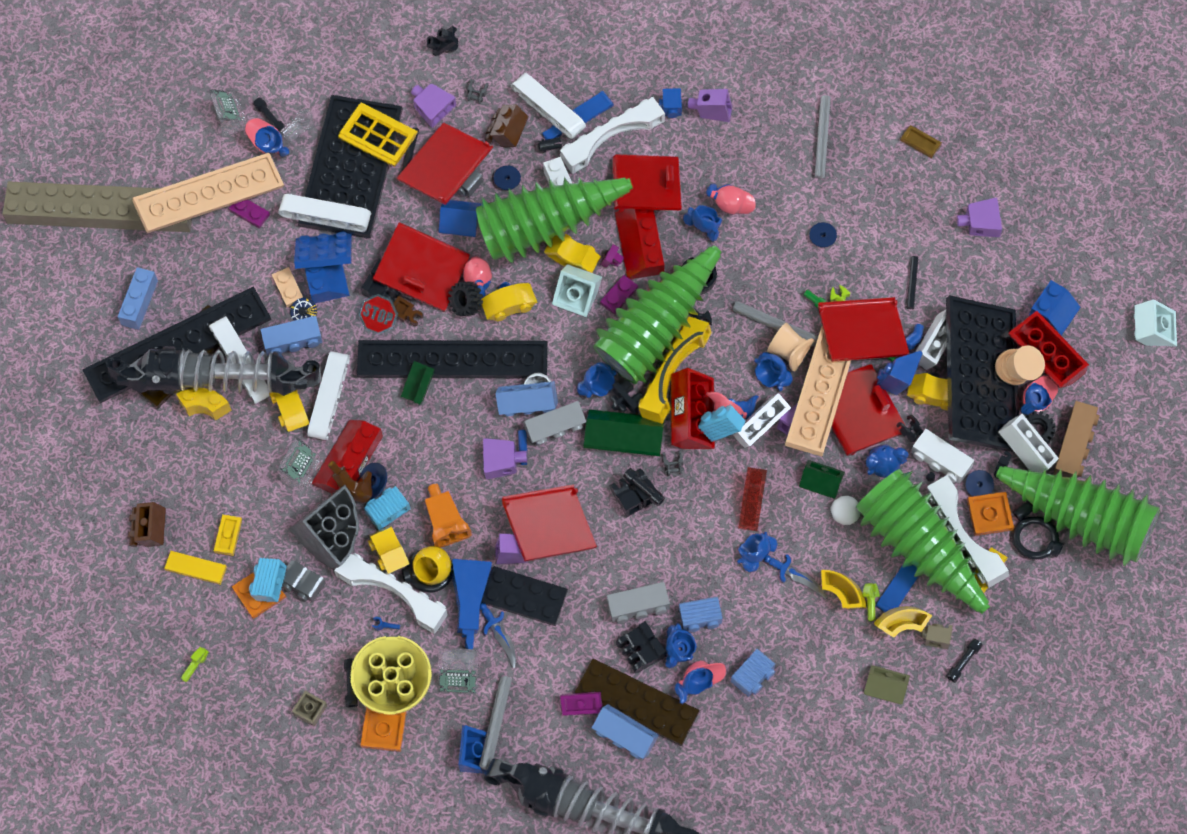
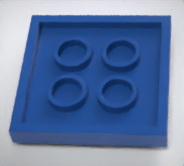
[294,232,352,269]

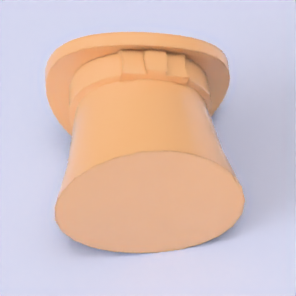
[767,323,814,371]
[995,346,1045,385]

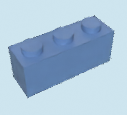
[118,267,158,330]
[261,316,323,356]
[495,381,558,416]
[592,704,659,759]

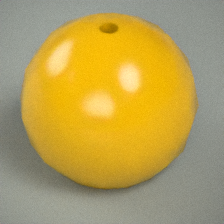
[413,546,452,585]

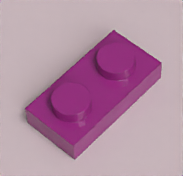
[229,199,270,229]
[600,275,638,314]
[560,692,602,716]

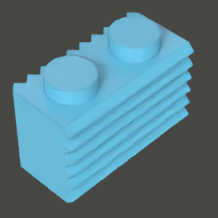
[699,404,745,442]
[364,486,410,530]
[249,558,287,602]

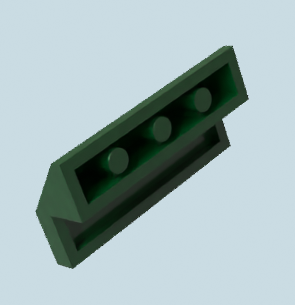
[583,409,665,456]

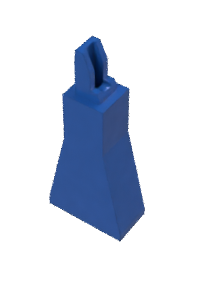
[451,559,492,654]

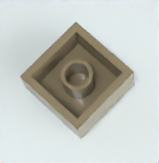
[292,691,328,727]

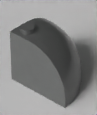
[289,485,359,568]

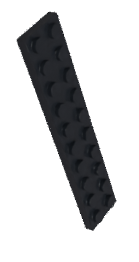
[82,286,271,403]
[357,340,548,378]

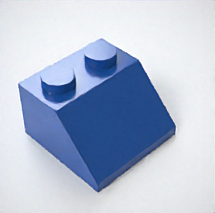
[305,264,350,304]
[1029,280,1081,336]
[876,351,923,395]

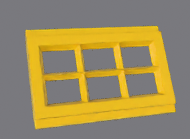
[338,102,418,167]

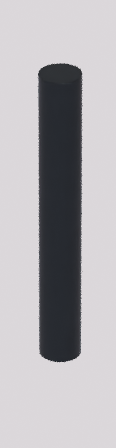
[401,127,419,172]
[907,256,919,310]

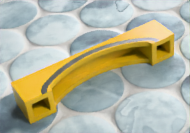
[638,317,712,424]

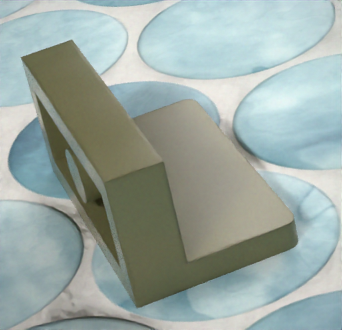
[864,665,910,705]

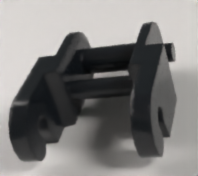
[896,414,923,442]
[994,451,1011,479]

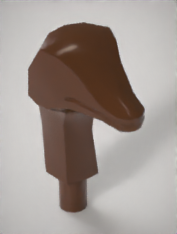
[328,461,372,503]

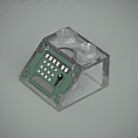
[209,89,247,137]
[277,437,322,492]
[438,648,480,695]

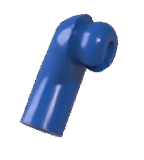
[905,324,924,350]

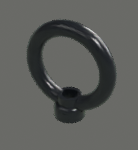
[1012,516,1064,560]
[402,549,452,593]

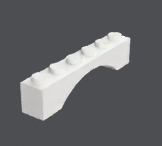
[560,97,665,174]
[926,475,1009,588]
[334,553,447,634]

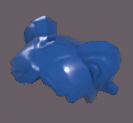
[683,205,722,242]
[754,352,793,391]
[577,362,617,398]
[866,444,909,478]
[737,531,778,572]
[665,624,697,669]

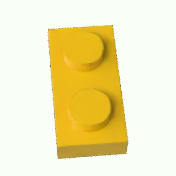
[214,514,242,556]

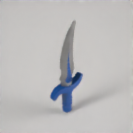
[764,555,827,599]
[480,603,516,668]

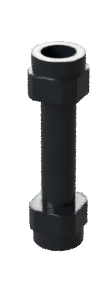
[253,97,287,135]
[623,468,665,506]
[946,639,983,683]
[344,658,358,708]

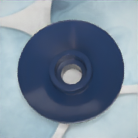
[357,462,387,500]

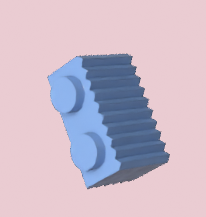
[679,597,722,632]
[731,649,776,697]

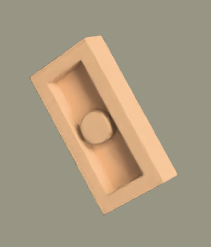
[272,267,303,307]

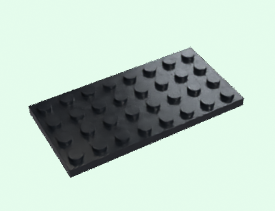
[298,95,403,239]
[946,295,1019,453]

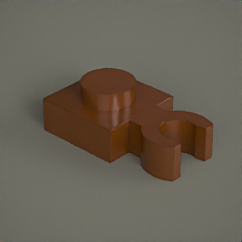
[388,296,423,326]

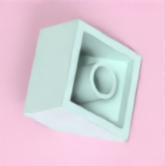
[552,264,602,317]
[1134,299,1177,347]

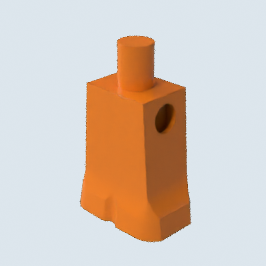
[425,484,472,548]

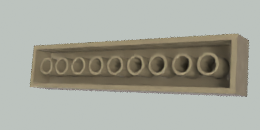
[2,181,192,232]

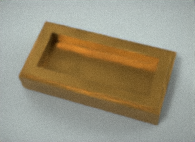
[900,125,942,158]

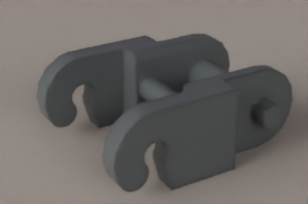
[466,79,489,104]
[662,450,684,476]

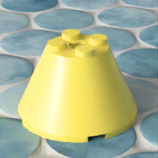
[351,636,432,715]

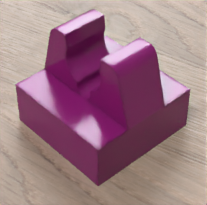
[600,244,624,268]

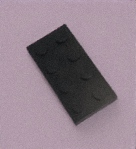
[481,566,568,626]

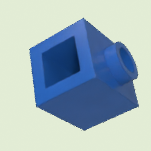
[659,88,682,118]

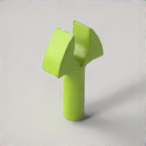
[830,285,850,302]
[862,583,880,621]
[181,647,209,682]

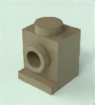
[922,624,953,650]

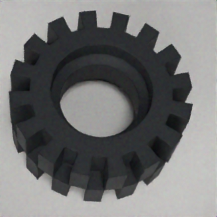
[448,282,483,316]
[1025,411,1055,445]

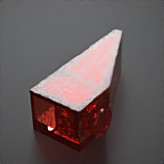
[738,467,767,532]

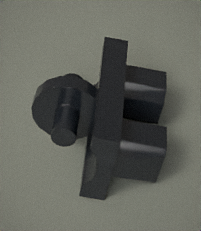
[426,26,459,56]
[611,380,644,414]

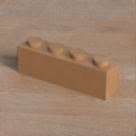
[1053,401,1100,477]

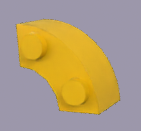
[544,234,601,273]
[481,283,538,321]
[907,373,948,411]
[176,388,232,421]
[269,389,309,432]
[368,525,409,574]
[821,570,867,609]
[874,606,932,638]

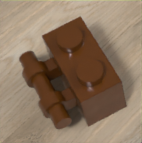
[485,104,529,148]
[128,502,166,547]

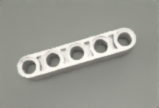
[511,73,586,139]
[278,194,371,232]
[209,316,271,404]
[308,351,350,440]

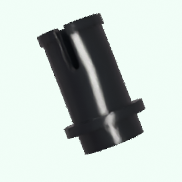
[538,137,562,153]
[1013,500,1033,521]

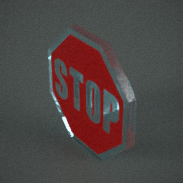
[359,294,398,335]

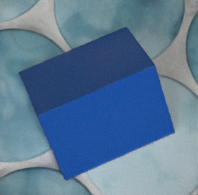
[439,200,481,237]
[458,725,487,774]

